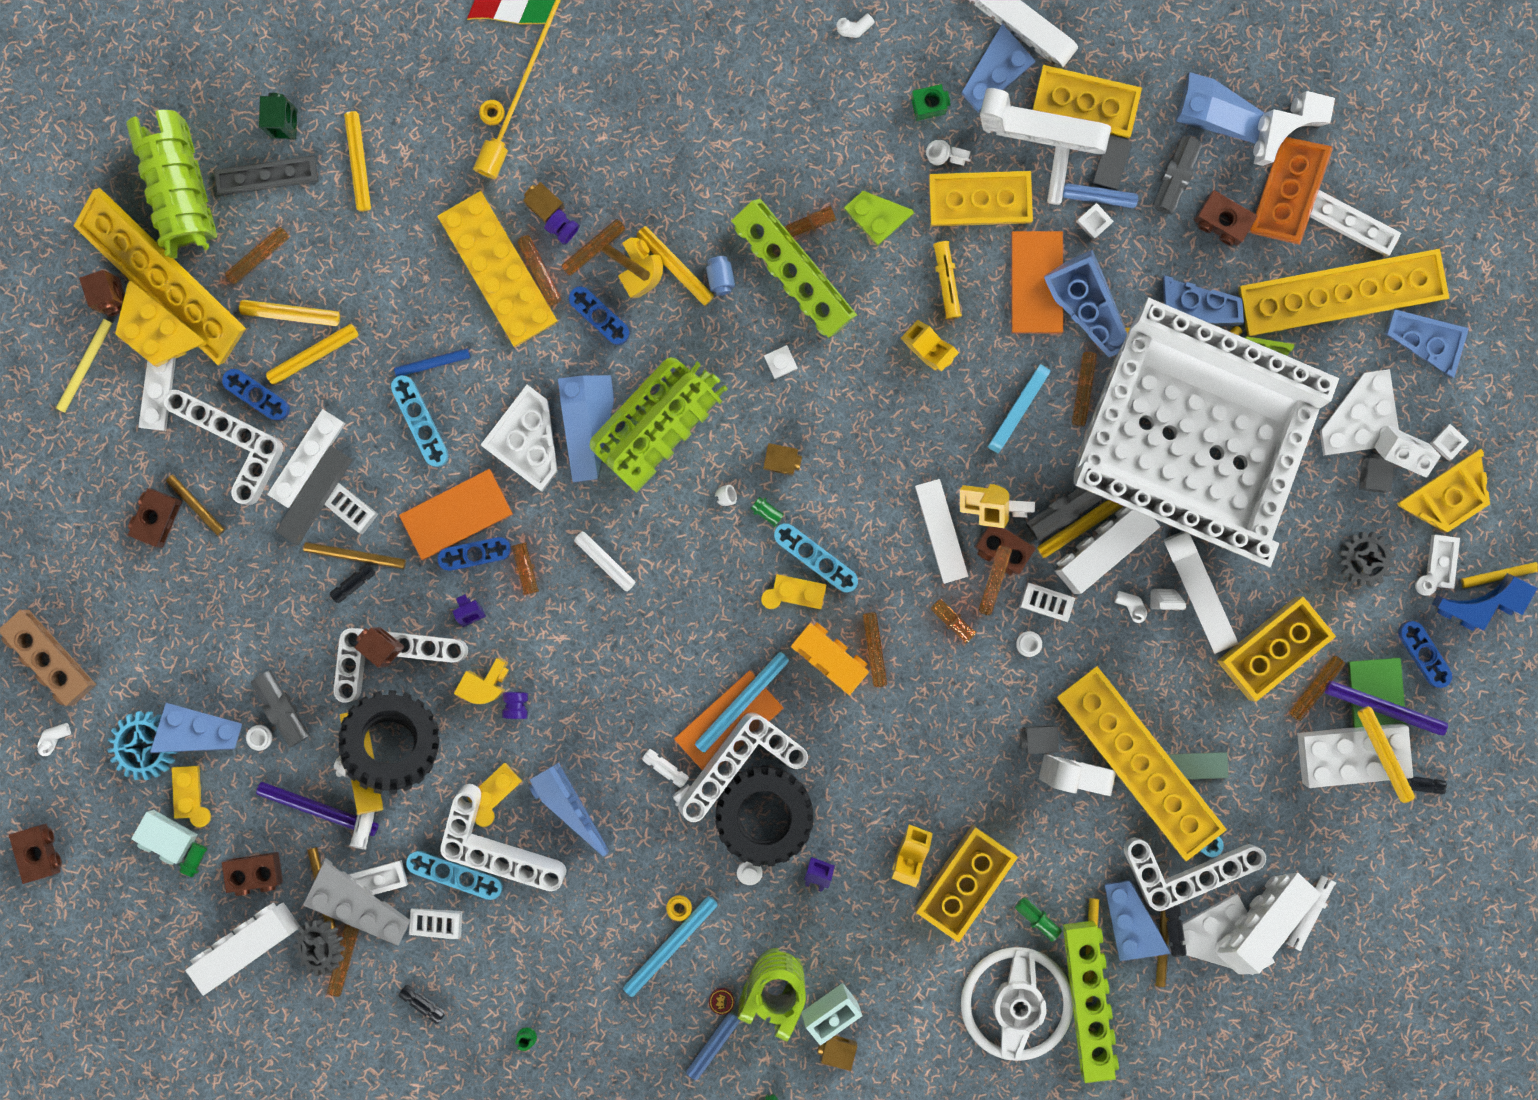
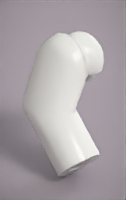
[37,723,71,756]

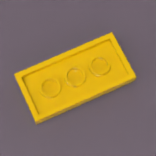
[1032,65,1142,139]
[929,171,1033,227]

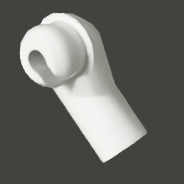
[836,13,875,38]
[1114,591,1147,623]

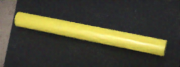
[56,318,113,413]

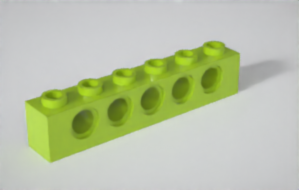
[731,199,858,338]
[1062,921,1119,1083]

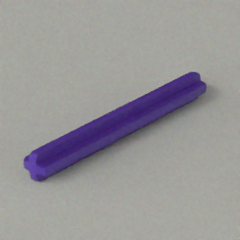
[1325,681,1448,736]
[256,782,379,836]

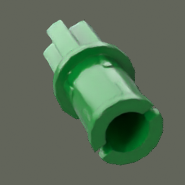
[1015,898,1062,942]

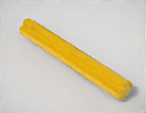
[344,111,371,212]
[637,226,714,305]
[239,300,340,326]
[266,324,358,385]
[1037,499,1123,558]
[1357,706,1415,803]

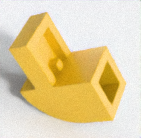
[618,238,663,298]
[901,320,959,371]
[960,484,1009,528]
[454,658,509,704]
[892,824,933,887]

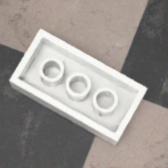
[1055,506,1161,594]
[1297,723,1413,788]
[1216,873,1321,974]
[185,902,300,996]

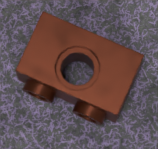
[1193,190,1258,246]
[79,269,125,316]
[128,488,183,548]
[9,823,62,884]

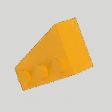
[790,622,869,695]

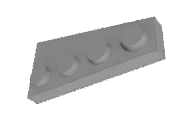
[303,858,410,945]

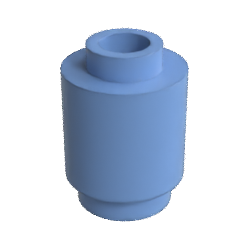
[706,256,735,296]

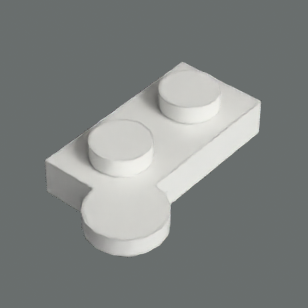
[1415,535,1460,596]

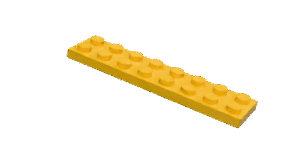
[74,188,246,366]
[1238,249,1449,337]
[1056,666,1227,861]

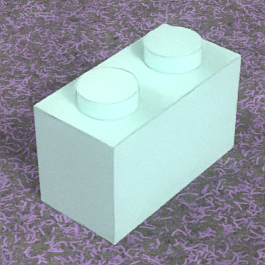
[132,810,198,865]
[801,983,862,1046]

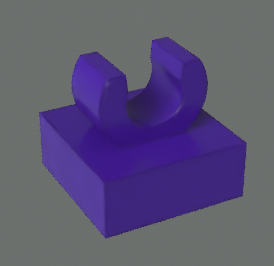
[452,594,486,627]
[804,857,835,892]

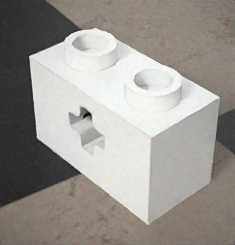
[1374,425,1441,478]

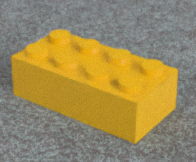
[1217,596,1336,702]
[914,824,1018,943]

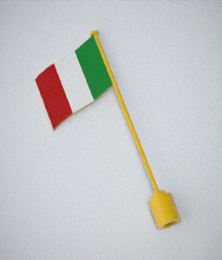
[467,0,561,179]

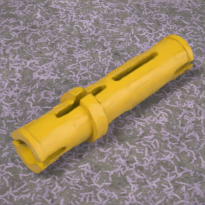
[933,241,962,319]

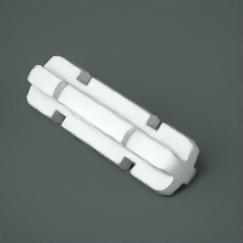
[642,749,689,788]

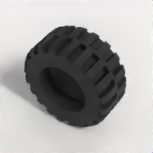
[339,690,440,794]
[715,766,814,867]

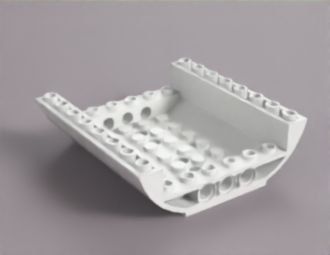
[1074,297,1339,567]

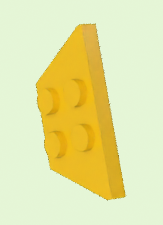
[115,280,207,367]
[1397,449,1490,533]

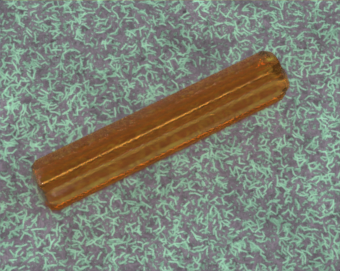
[562,219,625,276]
[225,227,289,284]
[518,235,562,306]
[1071,351,1097,427]
[979,545,1012,616]
[863,612,887,688]
[1289,656,1345,721]
[327,924,359,997]

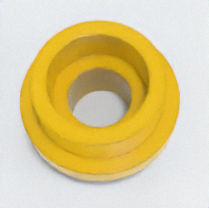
[479,100,505,126]
[666,895,692,921]

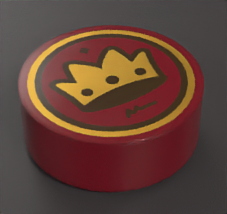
[709,988,735,1015]

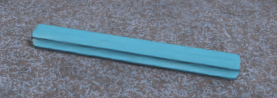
[695,652,789,752]
[623,896,718,997]

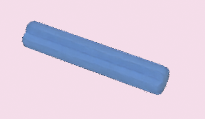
[1063,183,1138,208]
[687,1012,740,1080]

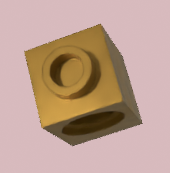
[523,182,565,224]
[763,443,802,476]
[817,1035,857,1071]

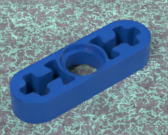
[569,287,630,345]
[222,369,290,421]
[437,537,512,571]
[1398,621,1452,688]

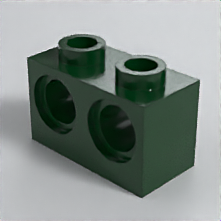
[259,93,298,139]

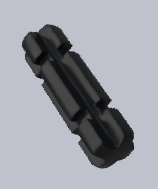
[330,564,376,603]
[1407,776,1447,794]
[1165,905,1187,957]
[398,985,445,1024]

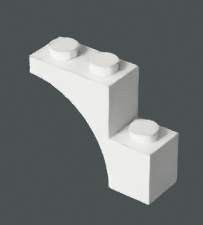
[1253,91,1335,166]

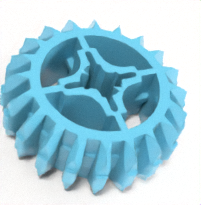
[107,711,178,780]

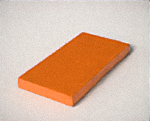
[1250,137,1333,245]
[1011,231,1063,334]
[399,469,513,560]
[674,670,784,770]

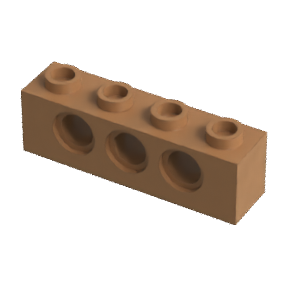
[0,609,97,706]

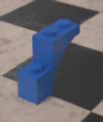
[1432,573,1538,631]

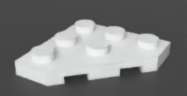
[1320,369,1399,456]
[481,385,558,492]
[1182,893,1275,975]

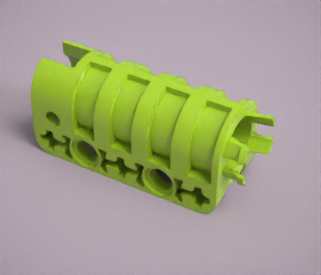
[126,110,217,259]
[589,357,728,493]
[738,948,806,1042]

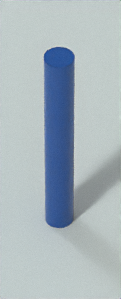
[394,348,471,377]

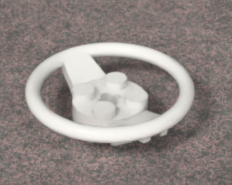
[961,947,1073,1061]

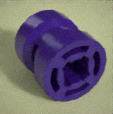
[544,209,580,245]
[502,692,528,719]

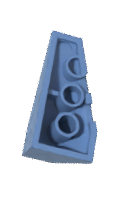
[1176,72,1264,143]
[1044,250,1127,357]
[558,375,614,482]
[529,762,609,856]

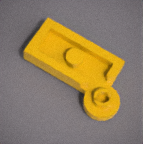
[761,574,826,609]
[467,763,522,827]
[172,765,211,827]

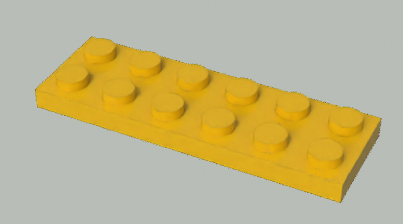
[437,191,558,347]

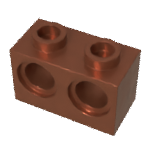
[974,526,1036,576]
[354,627,405,668]
[222,852,283,896]

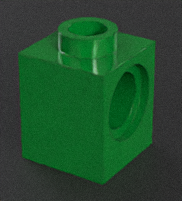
[911,84,951,121]

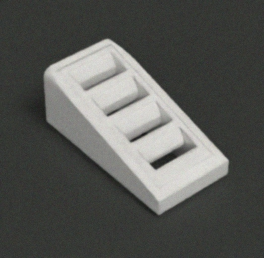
[325,483,378,534]
[1019,583,1075,622]
[1150,589,1186,610]
[409,908,462,939]

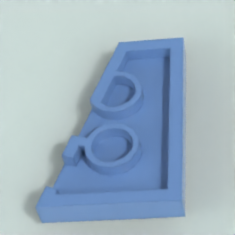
[961,23,1036,112]
[1163,275,1244,326]
[1385,309,1469,378]
[150,703,242,753]
[1105,879,1171,961]

